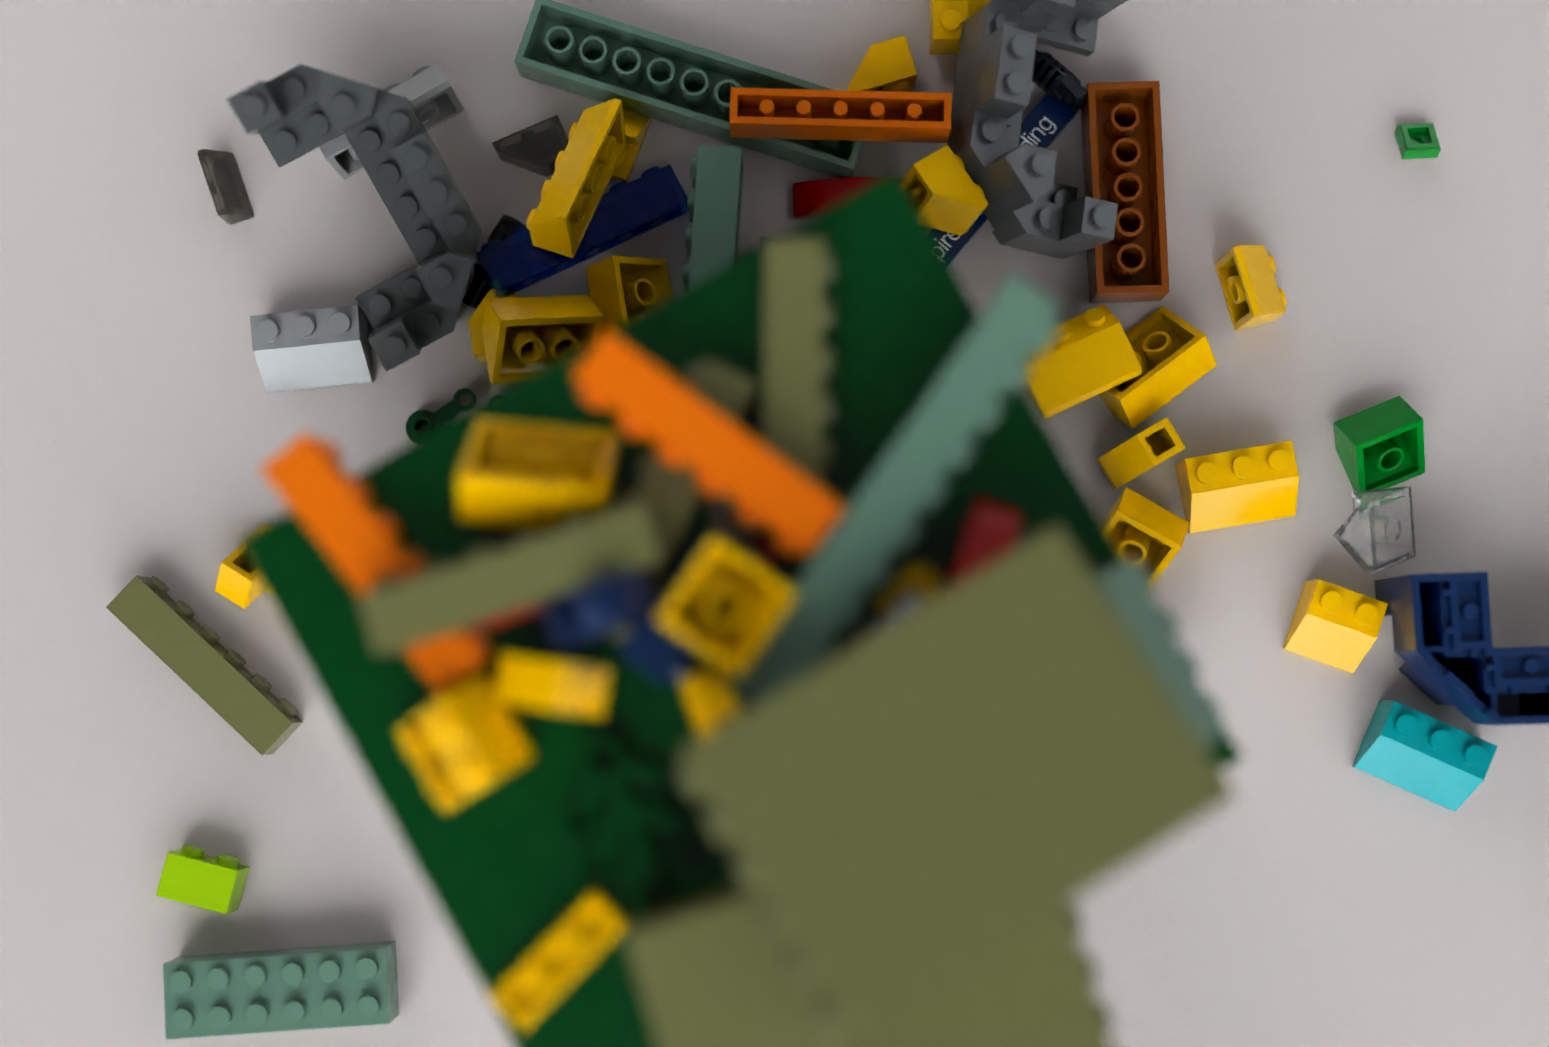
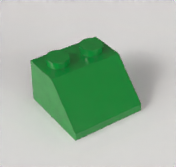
[1333,396,1425,499]

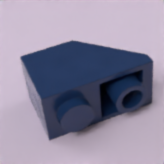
[542,567,660,651]

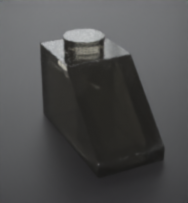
[492,115,569,177]

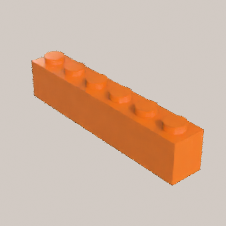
[729,87,952,143]
[571,330,846,559]
[260,432,493,696]

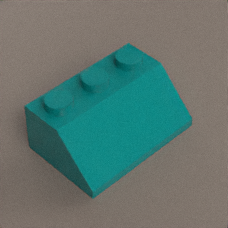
[1352,700,1498,812]

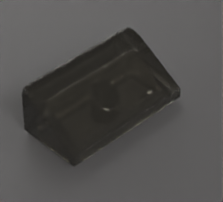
[197,149,254,225]

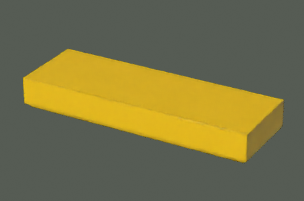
[490,888,626,1031]

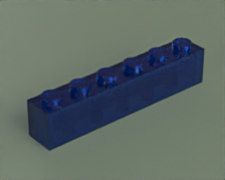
[476,164,688,298]

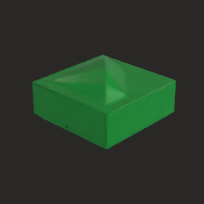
[1394,123,1441,159]

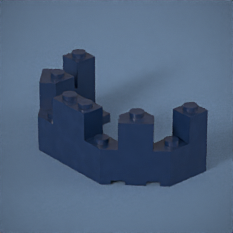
[1374,572,1549,725]

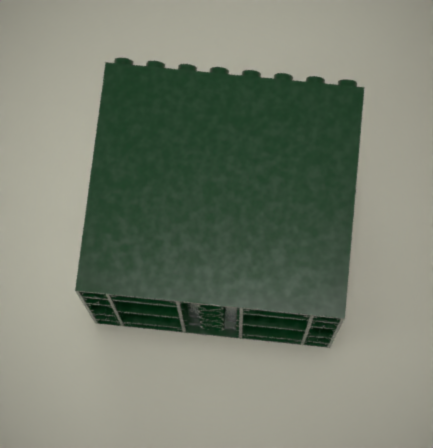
[240,172,1242,1047]

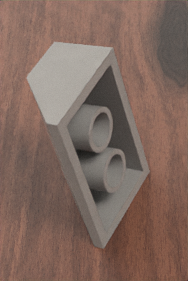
[250,305,374,394]

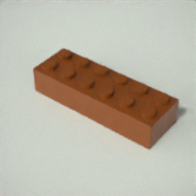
[1081,81,1169,303]

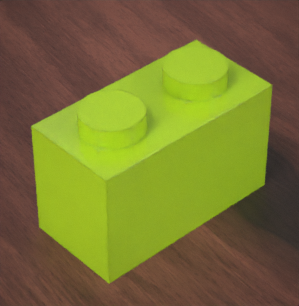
[156,845,250,914]

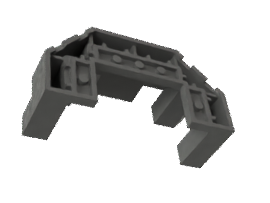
[947,0,1128,259]
[227,64,482,371]

